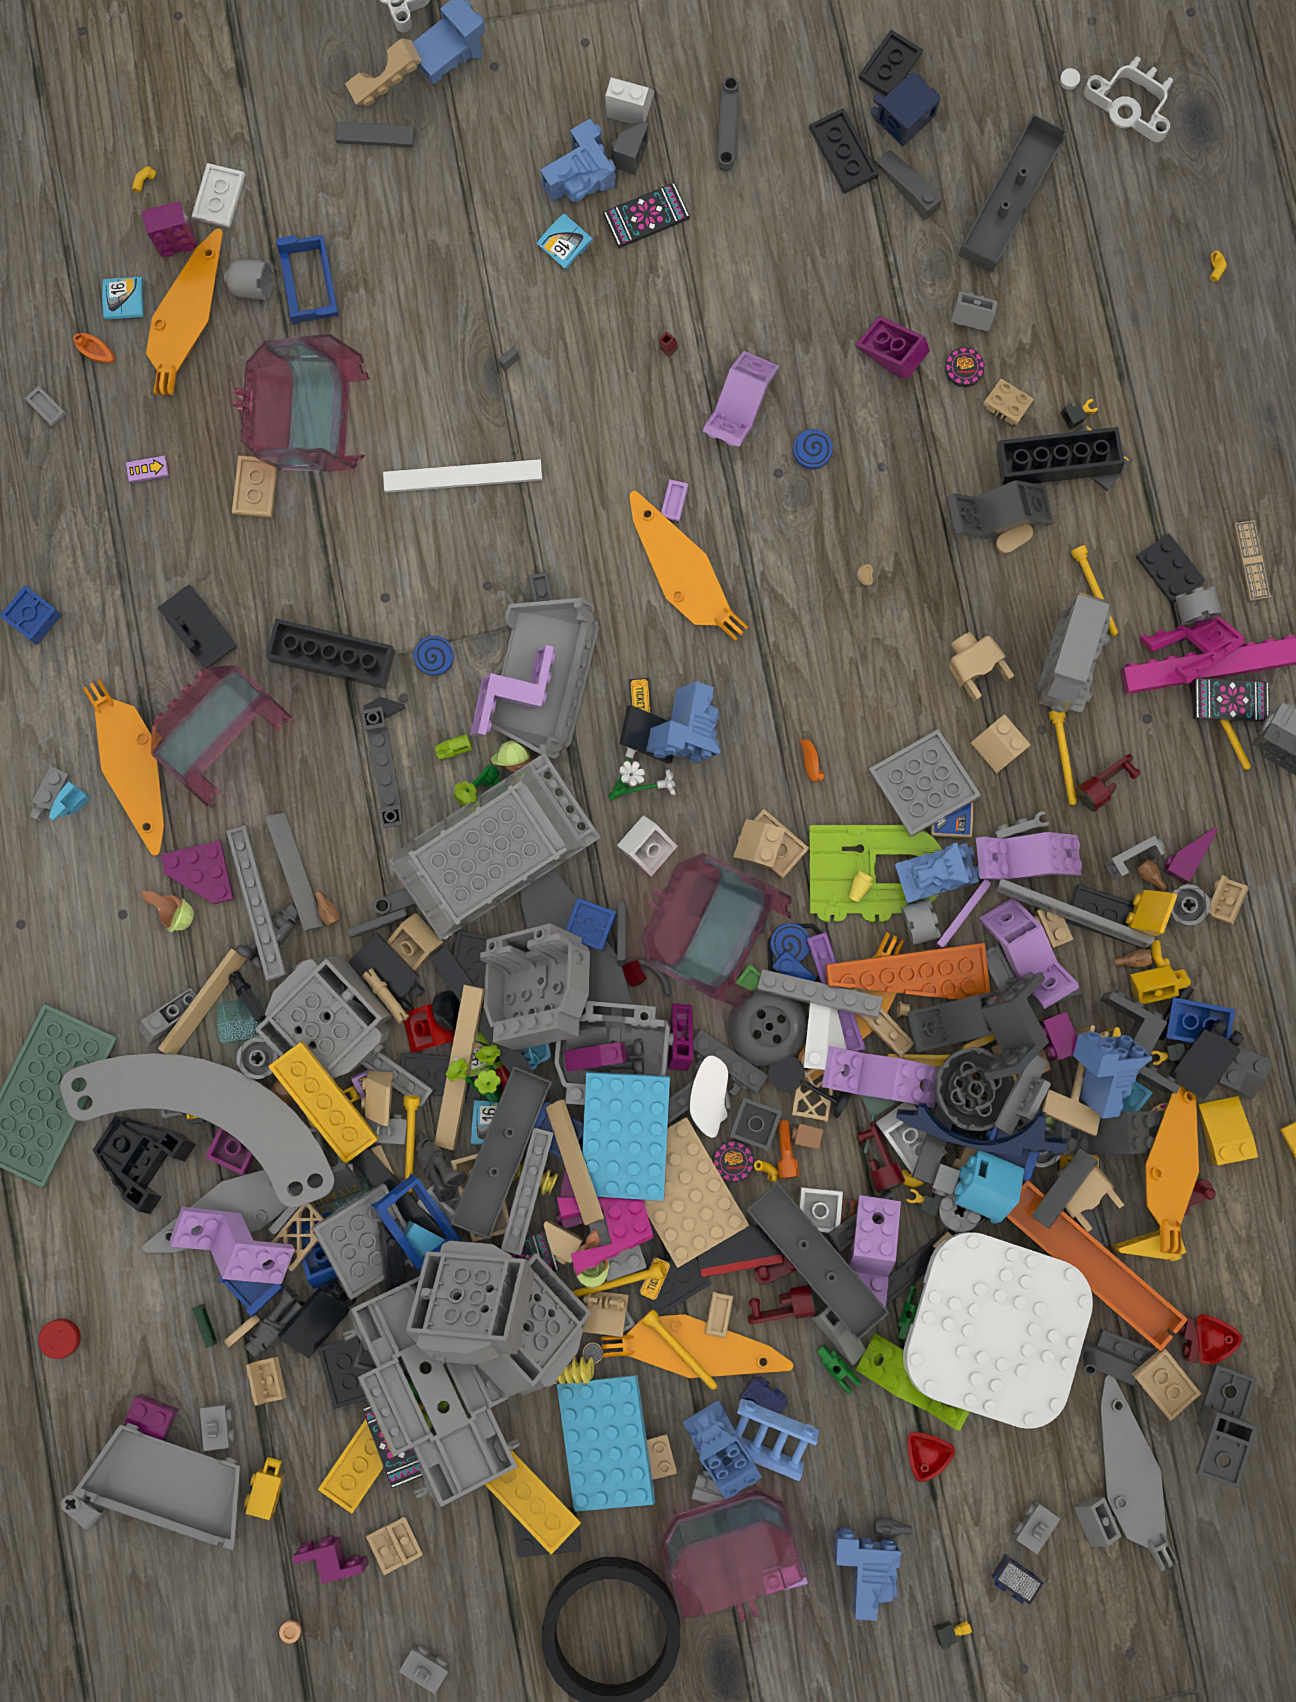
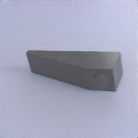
[875,150,942,221]

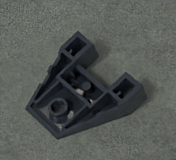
[93,1116,196,1214]

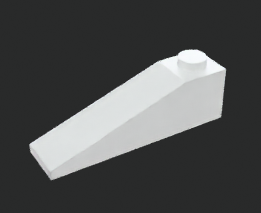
[804,1003,846,1071]

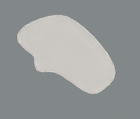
[690,1056,728,1138]

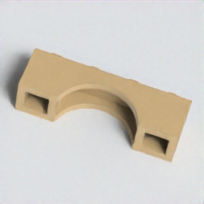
[345,38,422,106]

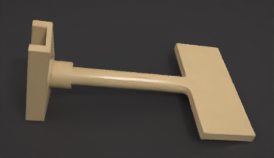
[1042,1025,1109,1136]

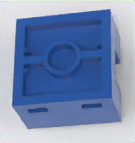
[0,585,62,645]
[566,898,618,951]

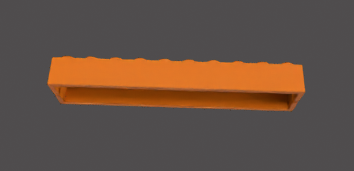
[1006,1179,1188,1351]

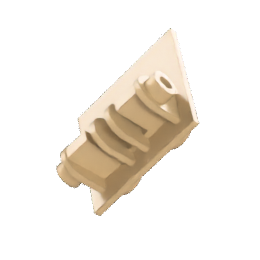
[983,379,1034,426]
[583,1292,629,1337]
[647,1434,677,1480]

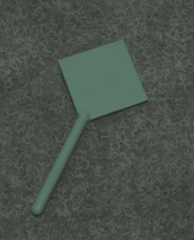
[859,1095,895,1154]

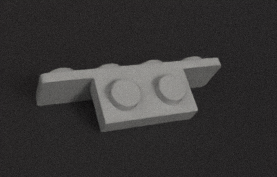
[995,1055,1051,1135]

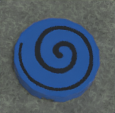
[793,429,833,469]
[414,636,454,676]
[770,923,810,961]

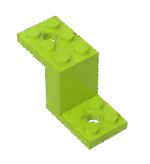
[856,1333,970,1431]

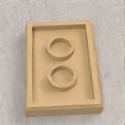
[232,455,279,518]
[737,809,809,879]
[1132,1348,1201,1421]

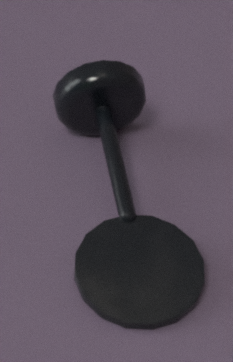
[768,1056,851,1118]

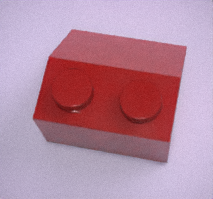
[403,1004,454,1053]

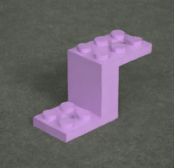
[703,351,779,447]
[470,645,555,737]
[976,832,1082,881]
[979,898,1079,1009]
[822,1046,939,1108]
[847,1195,901,1320]
[169,1207,295,1284]

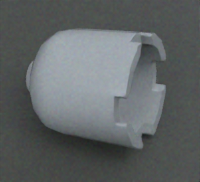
[224,259,274,301]

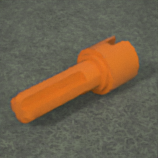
[777,1120,800,1179]

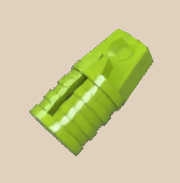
[435,733,473,759]

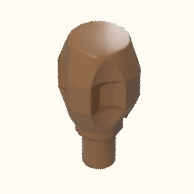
[1136,859,1167,892]
[314,890,340,926]
[1115,949,1152,968]

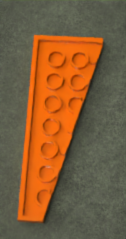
[825,942,990,1000]

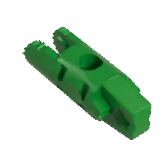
[898,1286,923,1341]
[817,1344,862,1395]

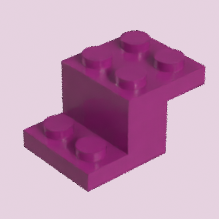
[293,1535,369,1584]

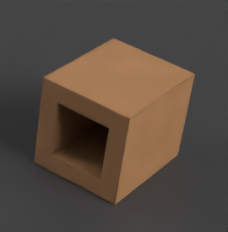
[791,1123,824,1150]

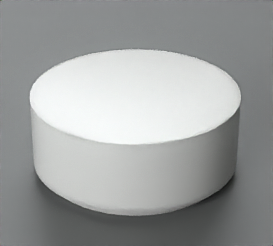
[1060,68,1080,90]

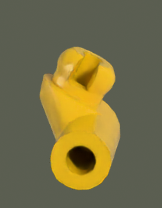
[132,166,156,193]
[1210,251,1227,282]
[1150,940,1170,968]
[754,1160,779,1182]
[902,1170,924,1188]

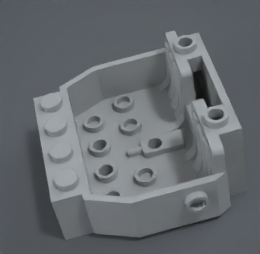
[1036,592,1111,713]
[480,923,590,1050]
[255,955,393,1078]
[554,1001,674,1105]
[406,1241,535,1365]
[478,1253,592,1397]

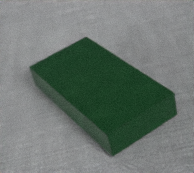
[192,1304,217,1348]

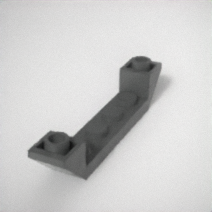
[362,707,403,829]

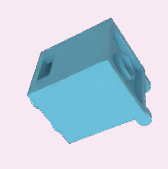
[954,1150,1024,1224]

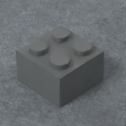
[729,1097,783,1151]

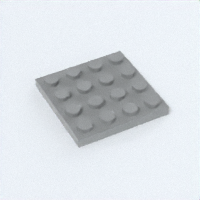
[869,729,981,837]
[311,1183,411,1300]

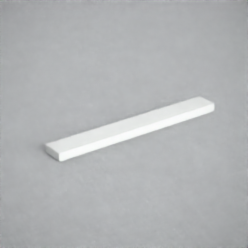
[383,459,542,493]

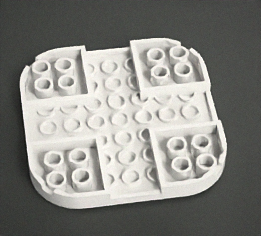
[903,1232,1093,1429]

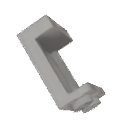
[1104,836,1165,881]

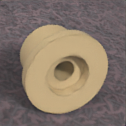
[896,1001,910,1017]

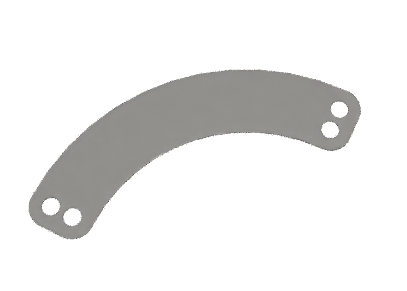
[60,1053,334,1208]

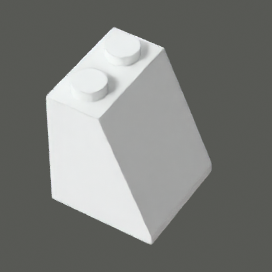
[605,78,654,124]

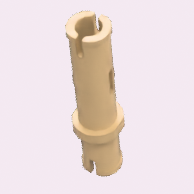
[362,968,409,1024]

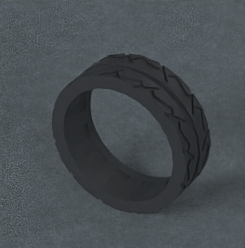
[542,1557,680,1702]

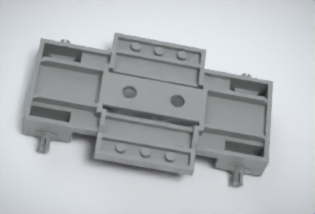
[342,1276,520,1508]

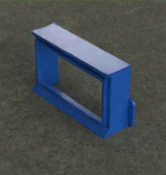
[276,235,339,325]
[371,1174,462,1272]

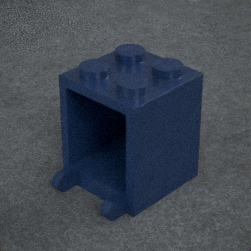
[871,71,941,146]

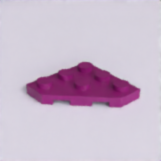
[161,840,234,904]

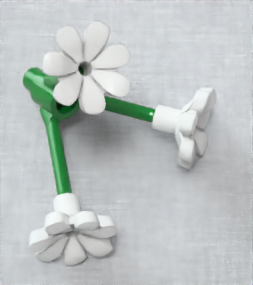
[608,747,676,801]

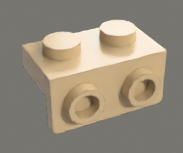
[1208,875,1249,925]
[246,1356,287,1406]

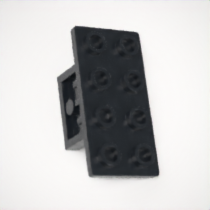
[158,585,237,669]

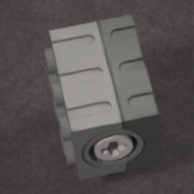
[1252,702,1296,775]

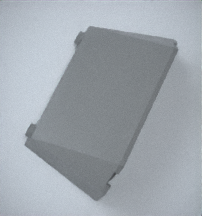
[489,598,599,759]
[72,1423,241,1552]

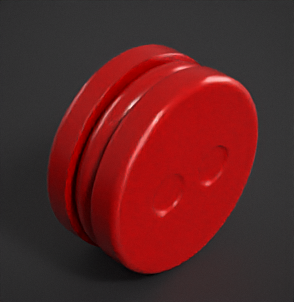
[38,1319,81,1359]

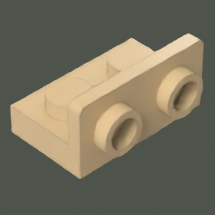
[1033,909,1074,948]

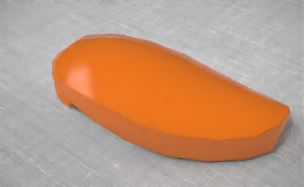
[73,333,115,364]
[800,739,824,783]

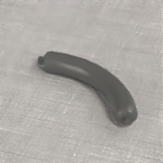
[635,957,672,997]

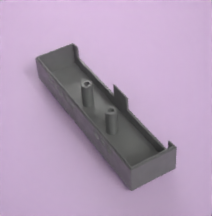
[958,114,1068,273]
[450,1066,552,1239]
[746,1182,889,1341]

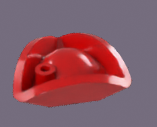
[1196,1314,1242,1365]
[907,1432,955,1482]

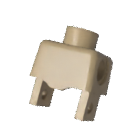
[948,631,1014,702]
[1056,1162,1124,1232]

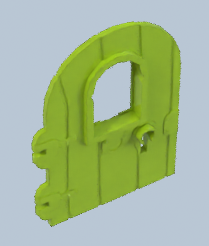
[809,825,942,922]

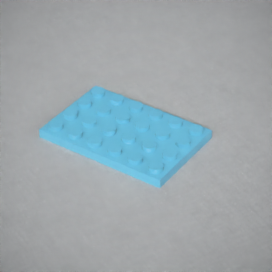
[583,1071,670,1201]
[557,1375,655,1511]

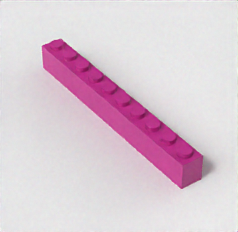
[1120,635,1296,695]

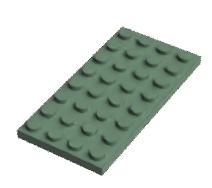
[0,1004,119,1188]

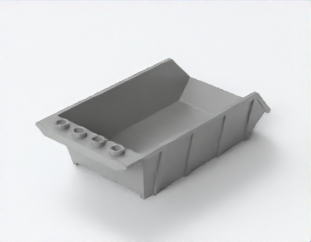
[388,753,601,940]

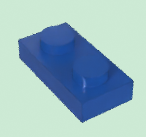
[772,950,816,981]

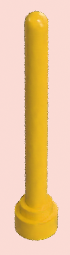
[1070,545,1118,636]
[1049,711,1077,806]
[1220,720,1251,770]
[403,1095,420,1193]
[572,1262,666,1298]
[641,1309,717,1390]

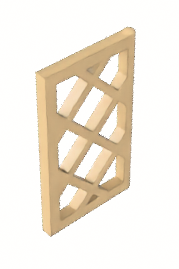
[792,1054,834,1122]
[271,1203,325,1271]

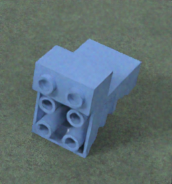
[413,0,485,85]
[540,119,616,202]
[646,681,721,763]
[895,843,980,904]
[1073,1031,1152,1119]
[683,1400,762,1499]
[833,1527,901,1621]

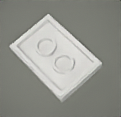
[192,163,246,229]

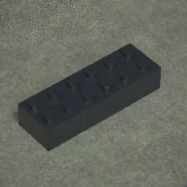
[996,427,1125,485]
[266,619,395,689]

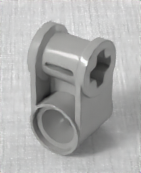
[61,1491,104,1530]

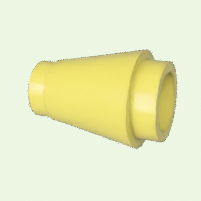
[848,871,874,902]

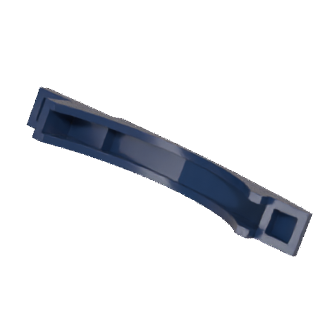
[896,1102,1066,1157]

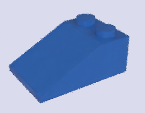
[1166,997,1235,1044]
[292,1211,339,1289]

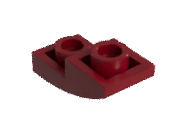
[1178,1317,1198,1363]

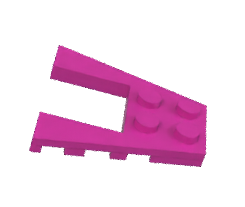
[1141,617,1244,683]
[557,1197,653,1276]

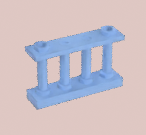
[735,1398,819,1481]

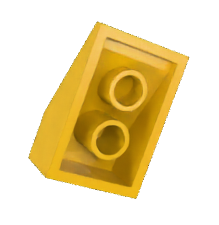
[1125,890,1177,937]
[1197,1096,1258,1165]
[1110,1229,1187,1261]

